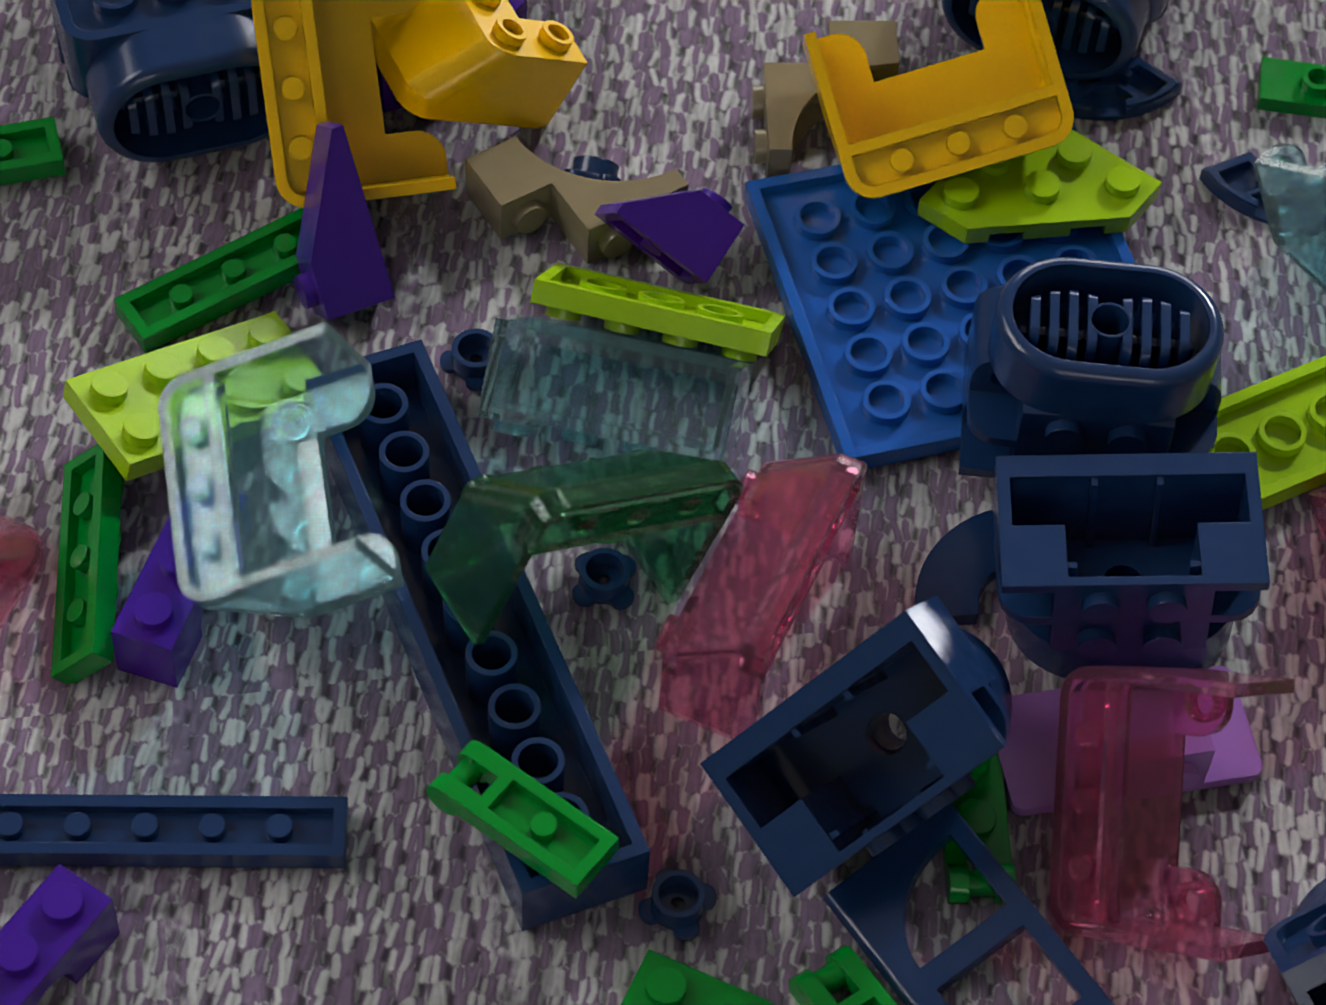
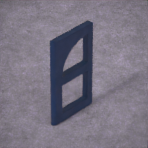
[823,803,1114,1005]

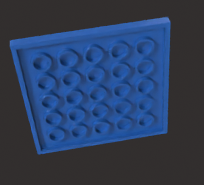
[744,122,1136,473]

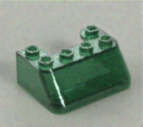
[424,449,743,645]

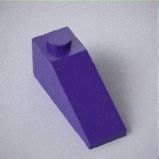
[294,121,395,321]

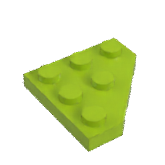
[917,129,1162,244]

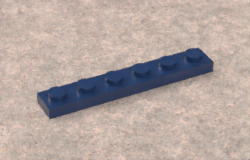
[0,794,349,868]

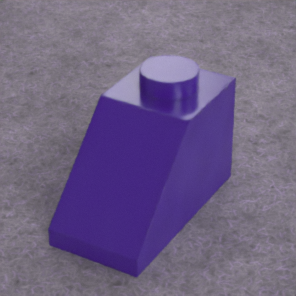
[594,188,744,284]

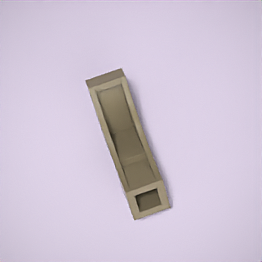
[750,20,900,178]
[465,136,689,264]

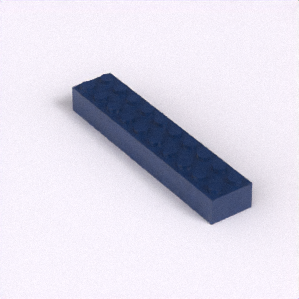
[304,340,650,931]

